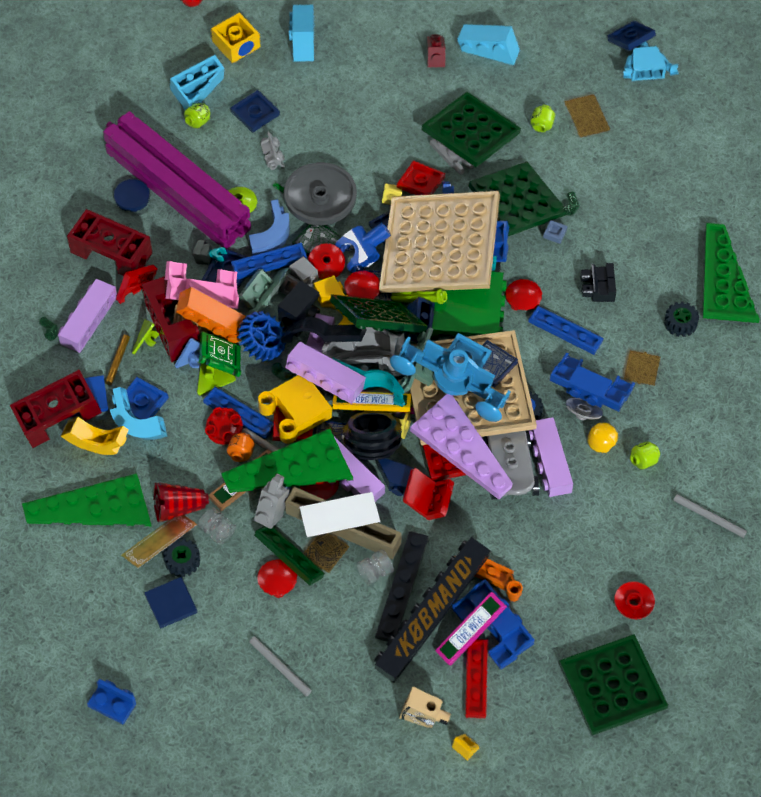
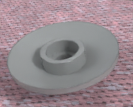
[565,398,603,420]

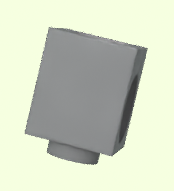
[289,256,318,287]

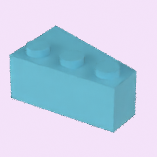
[289,5,314,61]
[457,24,520,65]
[170,55,224,110]

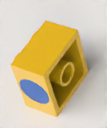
[211,12,261,63]

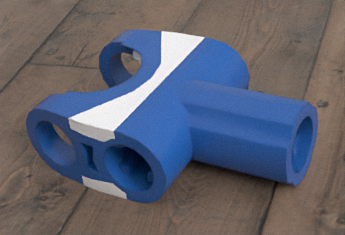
[335,222,391,273]

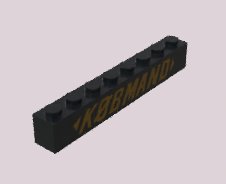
[374,537,491,683]

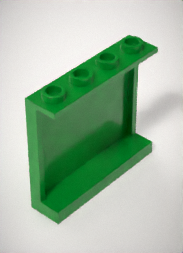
[430,272,507,340]

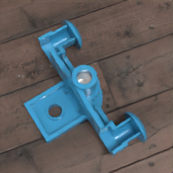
[390,333,511,422]

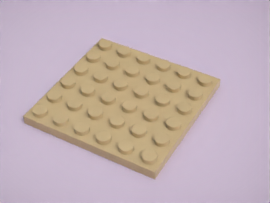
[379,191,500,293]
[410,330,537,445]

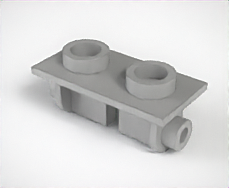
[260,132,285,170]

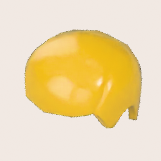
[587,422,618,453]

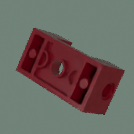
[67,209,153,276]
[142,276,200,362]
[10,370,102,448]

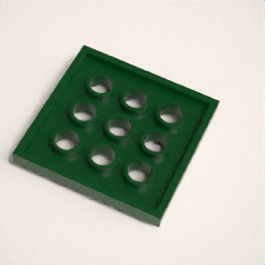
[421,92,521,168]
[468,161,567,236]
[330,294,427,335]
[559,634,669,736]

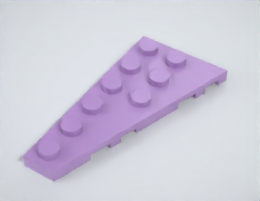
[410,394,513,499]

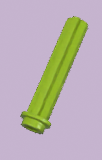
[391,289,447,304]

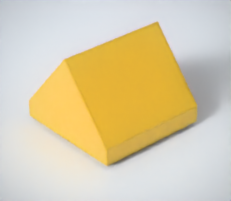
[452,734,480,761]

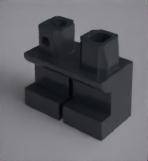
[580,263,616,302]

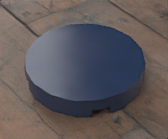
[114,179,150,212]

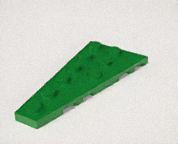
[703,223,760,323]
[221,429,354,493]
[22,473,152,526]

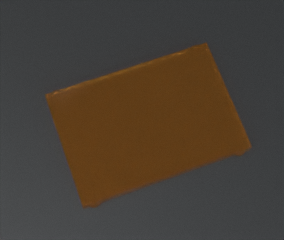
[565,94,610,138]

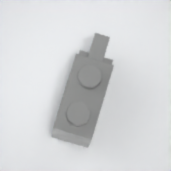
[254,474,289,529]

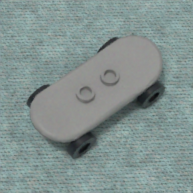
[482,431,539,500]

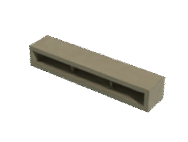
[285,487,402,560]

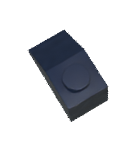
[378,458,414,496]

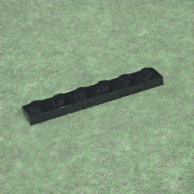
[375,531,429,642]

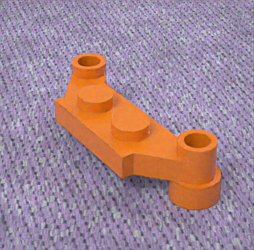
[455,556,523,602]

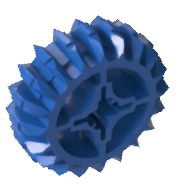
[237,311,286,362]

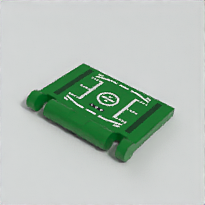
[199,332,241,377]

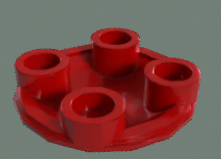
[344,271,381,299]
[505,279,542,310]
[205,407,243,445]
[257,559,297,598]

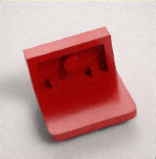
[403,468,455,520]

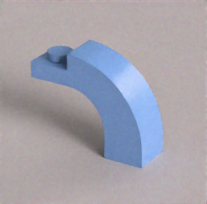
[249,200,290,256]

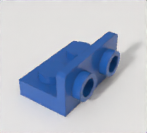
[87,679,136,725]

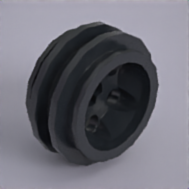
[343,411,402,460]

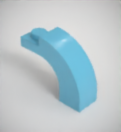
[110,387,167,440]

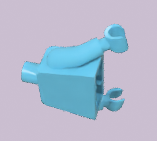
[624,42,678,81]

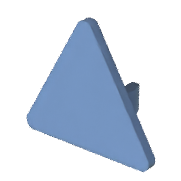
[175,338,200,368]

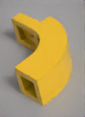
[61,417,128,455]

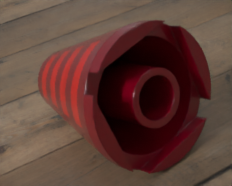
[153,482,209,522]

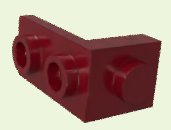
[427,34,445,67]

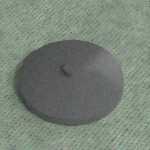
[284,162,357,225]

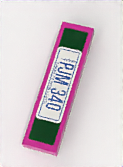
[435,592,507,666]

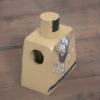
[399,687,451,728]

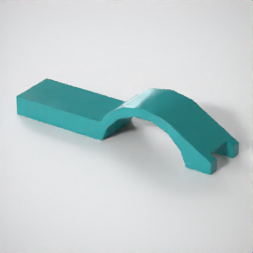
[333,358,405,407]

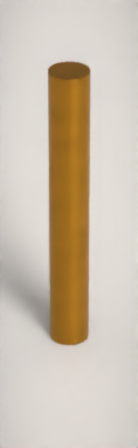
[105,335,130,385]

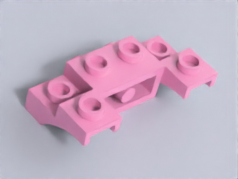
[165,261,239,309]

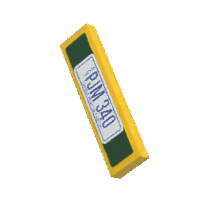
[332,392,411,412]

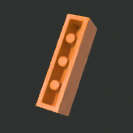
[176,287,246,343]

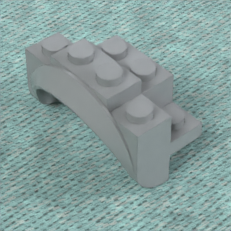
[322,327,405,376]

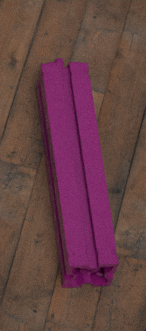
[103,111,251,249]

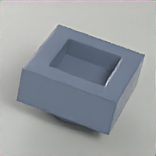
[543,220,568,244]

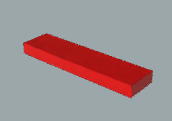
[465,639,488,718]

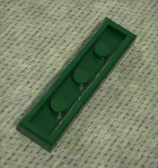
[254,526,325,586]

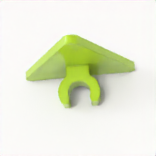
[132,319,159,355]
[197,360,236,395]

